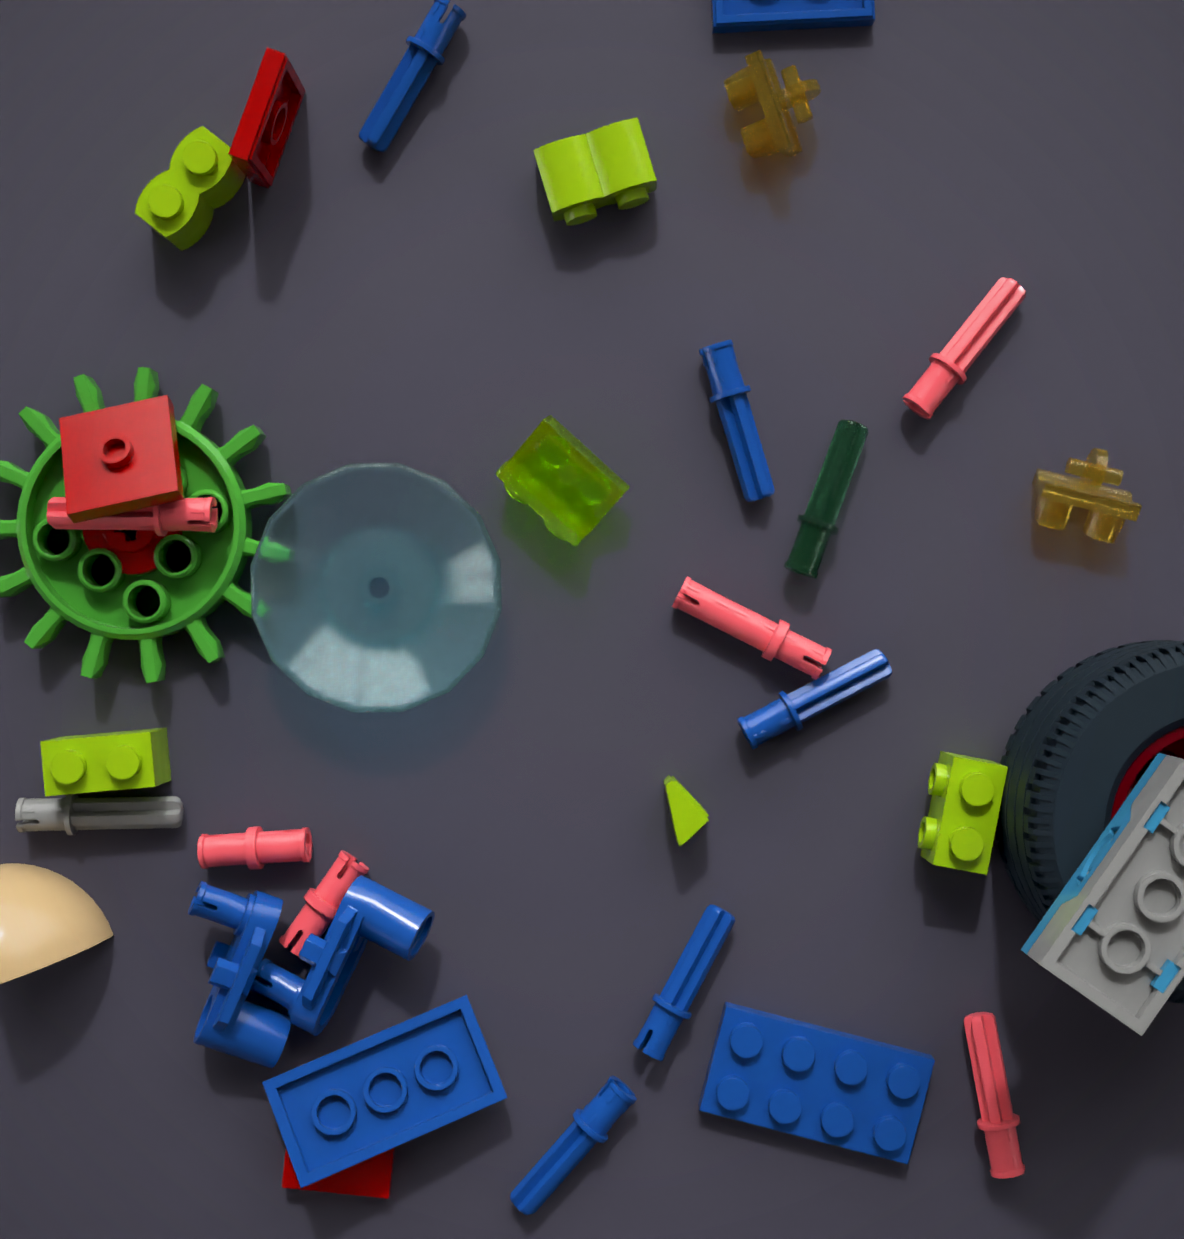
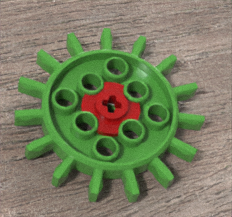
[0,367,294,683]

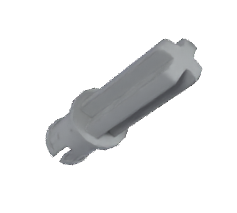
[15,794,184,836]

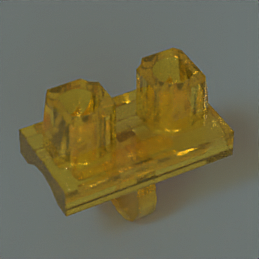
[724,50,821,158]
[1032,447,1142,543]

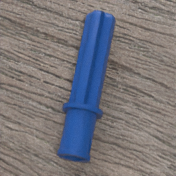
[358,0,467,153]
[699,340,775,502]
[737,649,892,750]
[632,904,735,1061]
[510,1075,637,1216]

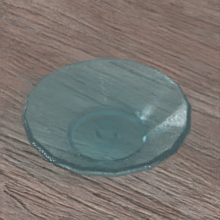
[250,463,502,713]

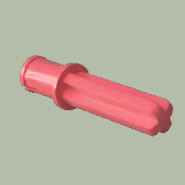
[902,277,1026,420]
[46,497,218,536]
[963,1012,1025,1179]

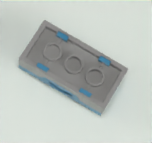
[1021,753,1184,1036]

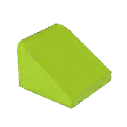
[663,775,709,847]

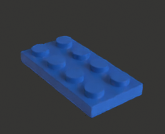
[262,995,508,1188]
[698,1002,935,1164]

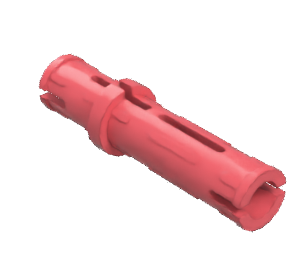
[672,576,832,680]

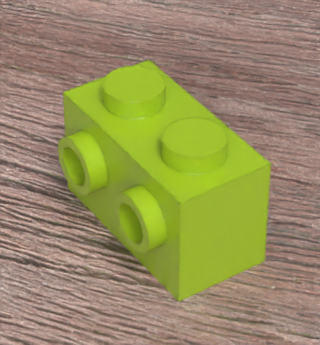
[918,751,1008,875]

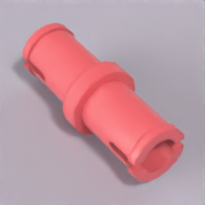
[197,826,313,870]
[279,850,370,957]

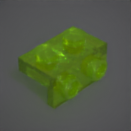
[496,415,630,546]

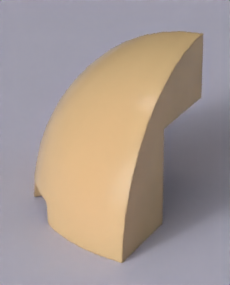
[0,863,114,984]

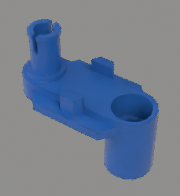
[250,875,435,1036]
[188,881,291,1069]

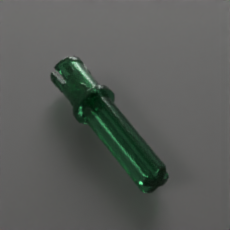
[784,420,869,579]

